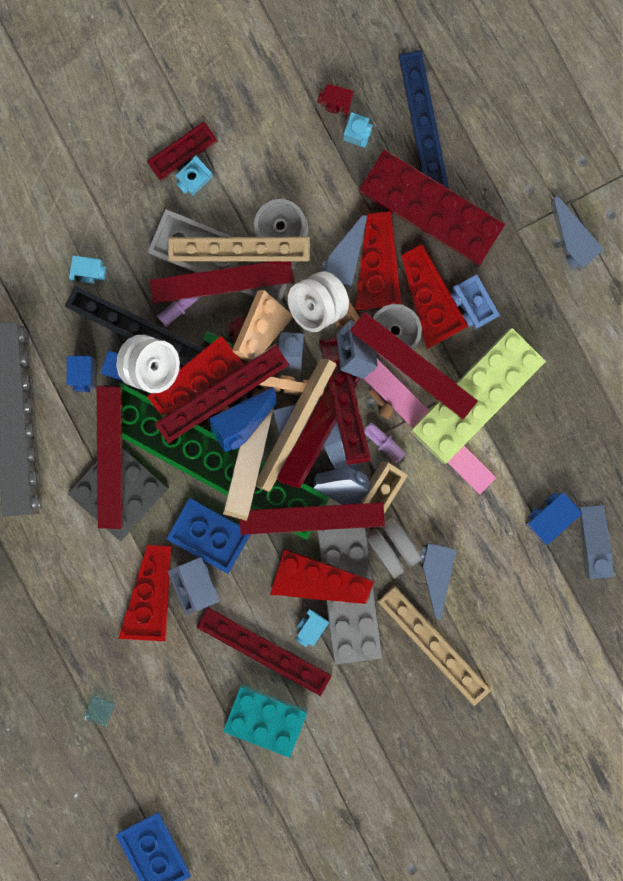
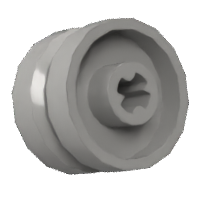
[254,199,309,237]
[373,304,422,350]
[365,517,422,578]

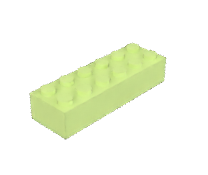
[409,328,546,464]

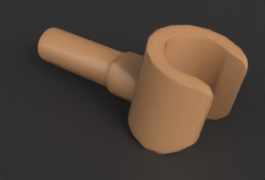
[369,389,394,420]

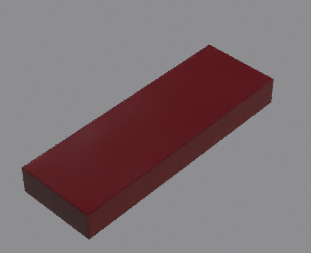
[146,121,218,182]

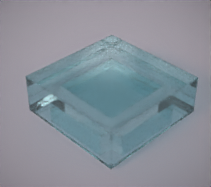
[84,695,116,727]

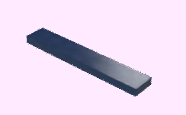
[398,50,449,188]

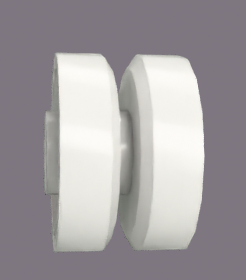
[288,271,349,332]
[116,335,180,393]

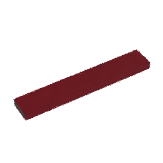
[150,261,294,304]
[350,312,478,420]
[319,337,371,465]
[155,344,289,443]
[277,374,361,488]
[96,385,123,529]
[240,502,385,535]
[196,607,332,697]

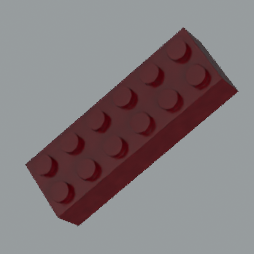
[359,150,505,267]

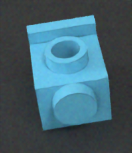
[343,112,373,148]
[176,156,213,196]
[69,256,106,284]
[295,608,329,647]

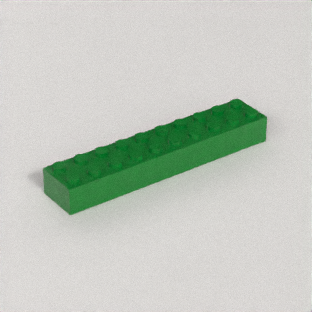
[118,382,330,540]

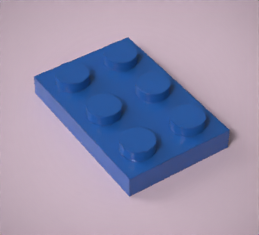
[167,498,251,574]
[116,811,191,881]

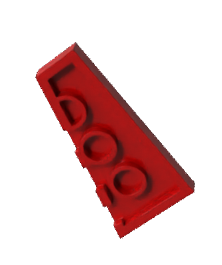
[354,211,402,311]
[401,244,468,350]
[147,336,244,415]
[118,545,172,642]
[270,549,374,604]

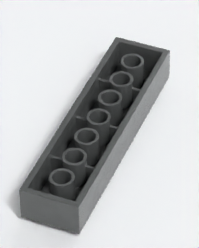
[0,322,42,517]

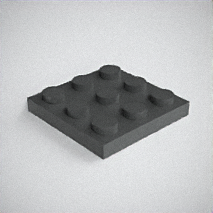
[68,447,168,541]

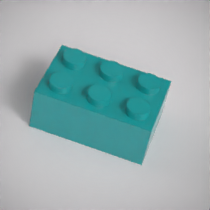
[223,684,308,758]

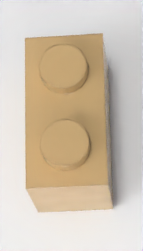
[360,461,408,513]

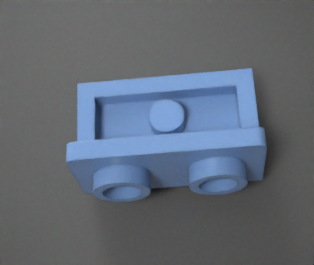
[451,275,500,330]

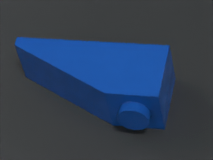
[210,387,277,452]

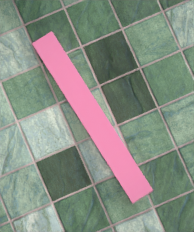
[364,359,496,495]

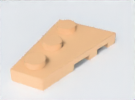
[232,290,293,363]
[259,375,324,397]

